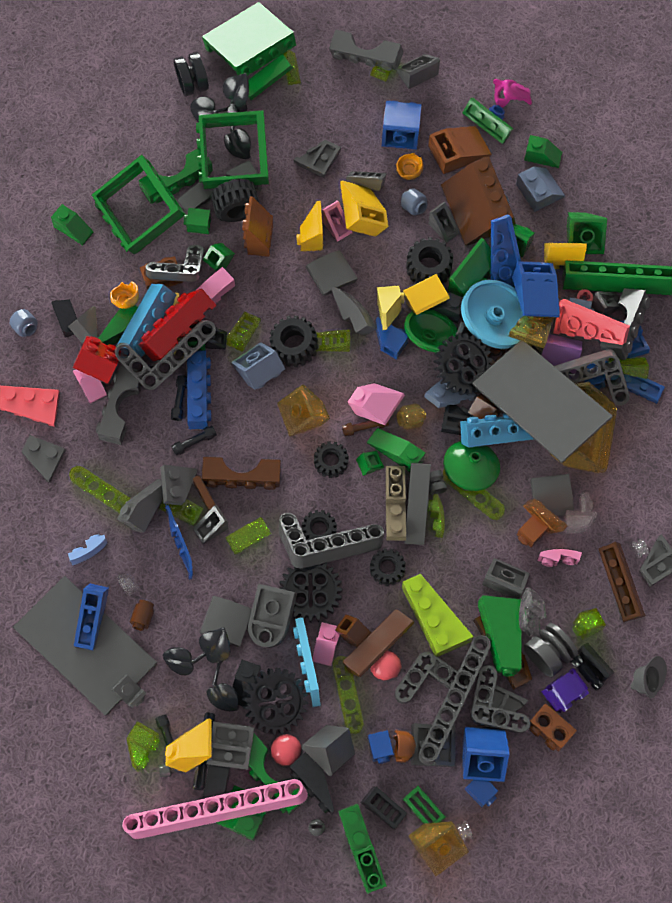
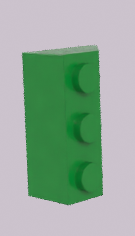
[447,238,491,298]

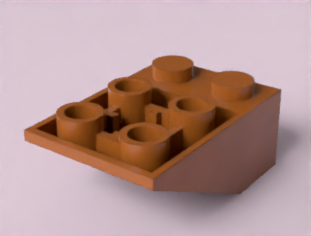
[428,126,492,174]
[243,196,273,257]

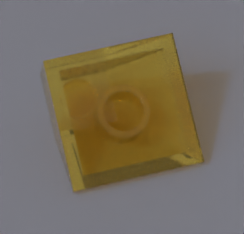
[277,385,330,437]
[408,822,469,877]

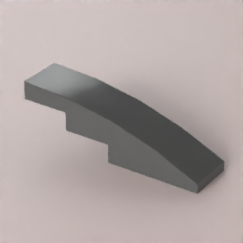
[405,463,431,545]

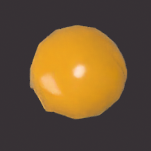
[396,153,423,180]
[110,282,139,309]

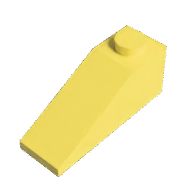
[377,286,404,330]

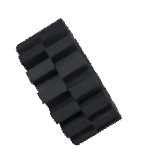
[314,441,349,478]
[302,510,337,540]
[370,548,406,586]

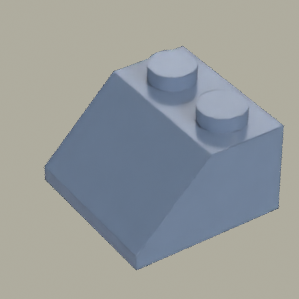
[516,167,565,212]
[231,342,285,390]

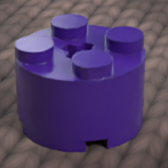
[541,668,589,713]

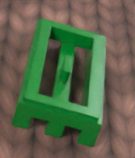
[403,786,446,831]

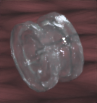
[631,538,649,558]
[456,820,473,842]

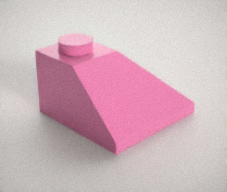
[348,383,405,425]

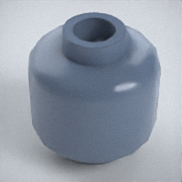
[401,188,428,216]
[9,309,38,337]

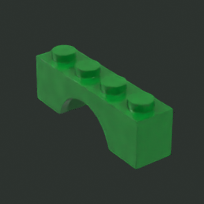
[139,149,213,204]
[249,733,308,815]

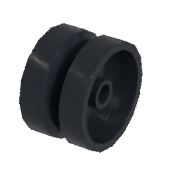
[173,52,209,97]

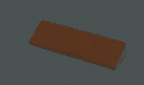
[599,542,645,622]
[343,609,414,677]

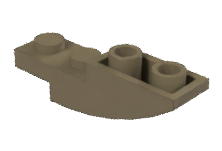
[385,466,406,541]

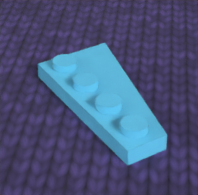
[293,618,321,707]

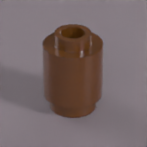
[130,600,155,631]

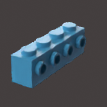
[116,284,176,357]
[460,413,534,447]

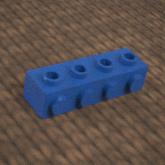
[187,351,211,430]

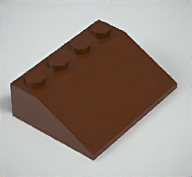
[441,156,516,246]

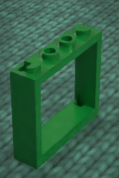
[196,110,269,189]
[92,155,186,254]

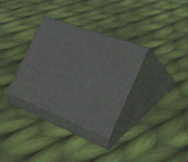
[396,54,440,89]
[482,558,530,599]
[301,725,355,776]

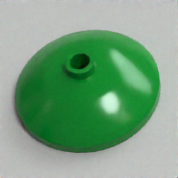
[404,309,458,353]
[443,441,500,491]

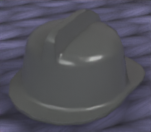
[630,656,667,698]

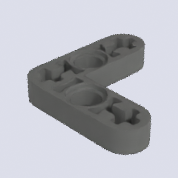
[146,245,204,282]
[395,652,468,704]
[471,665,530,734]

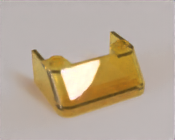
[550,382,617,473]

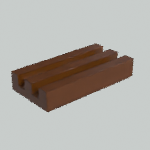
[193,475,216,511]

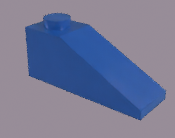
[74,583,109,650]

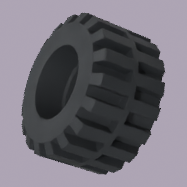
[211,179,260,222]
[406,237,453,284]
[269,315,319,367]

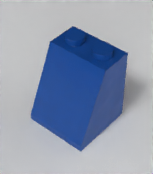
[382,101,421,150]
[462,727,509,782]

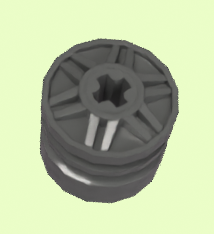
[524,623,578,677]

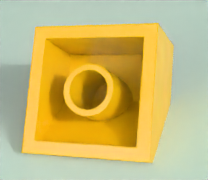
[544,243,587,269]

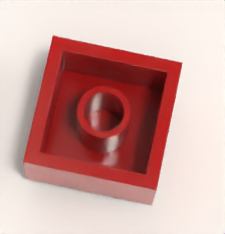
[73,336,121,384]

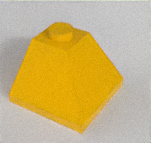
[296,201,323,251]
[165,719,212,773]

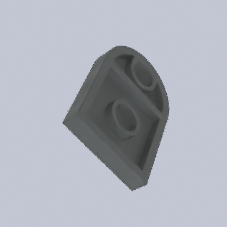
[248,584,297,648]

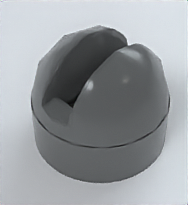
[308,819,325,836]

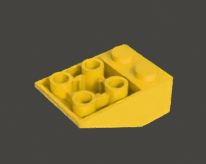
[340,180,388,237]

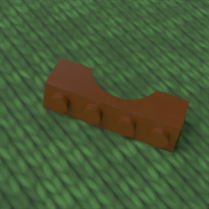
[202,457,281,490]

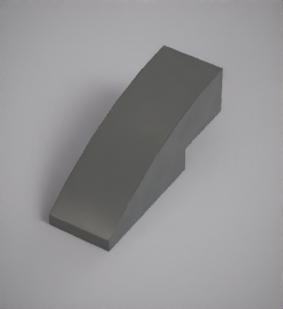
[331,287,377,336]

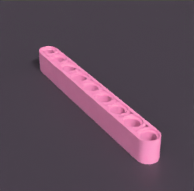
[122,779,308,839]

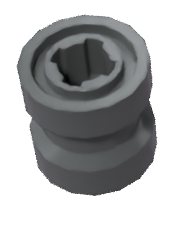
[429,470,448,496]

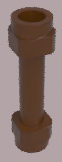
[342,420,389,437]

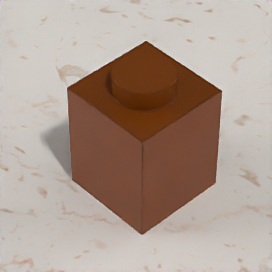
[517,513,549,548]

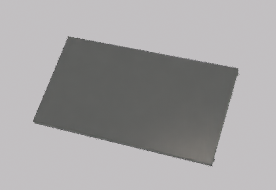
[472,340,613,463]
[13,576,157,716]

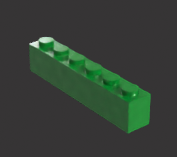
[562,260,672,295]

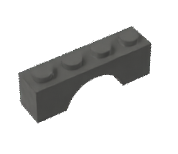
[329,30,404,71]
[600,288,650,360]
[96,365,142,445]

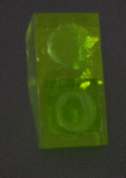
[572,608,606,640]
[126,721,160,772]

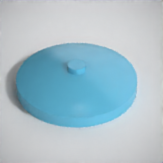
[461,280,533,349]

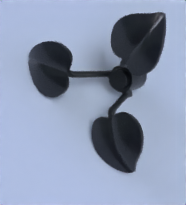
[190,73,251,159]
[162,627,239,712]

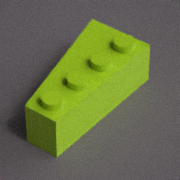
[401,574,474,657]

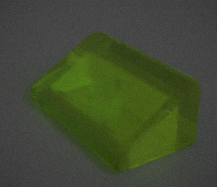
[283,50,301,85]

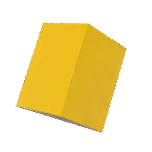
[403,274,450,315]

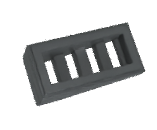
[346,171,387,191]

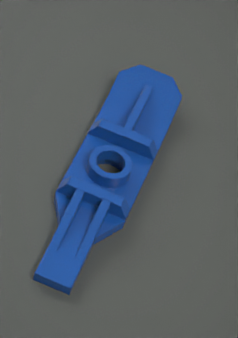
[165,505,192,580]

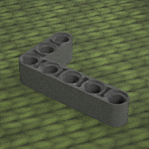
[115,319,216,390]
[554,349,630,405]
[279,513,384,569]

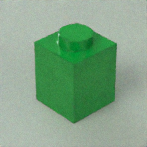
[183,208,211,234]
[202,243,235,271]

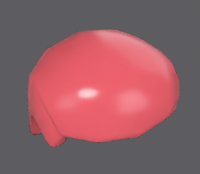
[370,650,402,681]
[271,734,302,766]

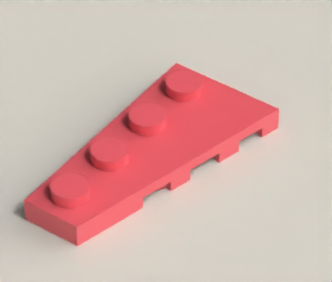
[553,299,630,345]
[0,386,60,427]

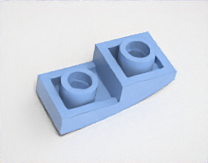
[68,534,108,566]

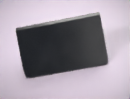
[51,299,77,338]
[578,643,614,682]

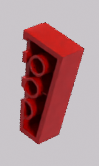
[138,288,216,362]

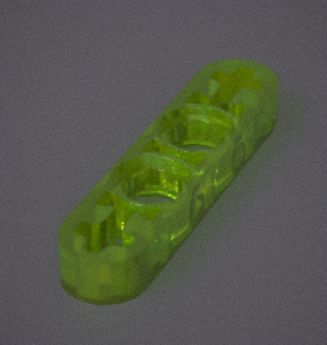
[69,466,130,514]
[443,470,505,520]
[333,656,364,734]

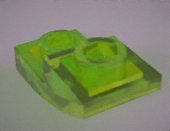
[427,494,445,538]
[158,499,203,526]
[225,517,271,554]

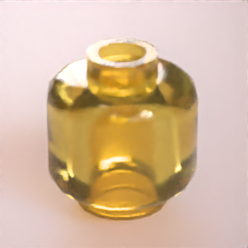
[396,403,426,430]

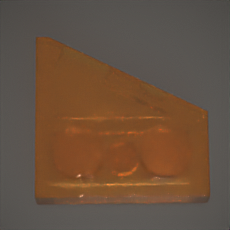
[523,499,568,534]

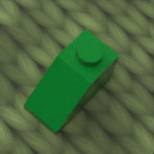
[524,135,562,168]
[51,204,94,246]

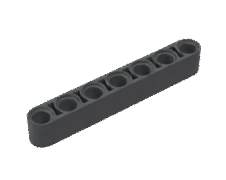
[418,635,491,765]

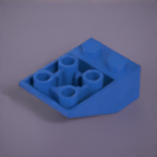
[512,261,560,317]

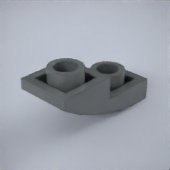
[177,183,215,213]

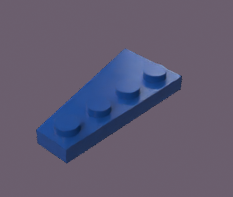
[490,215,521,288]

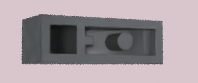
[117,479,163,532]

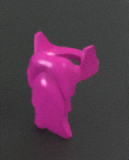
[493,79,532,108]

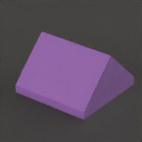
[542,333,582,374]

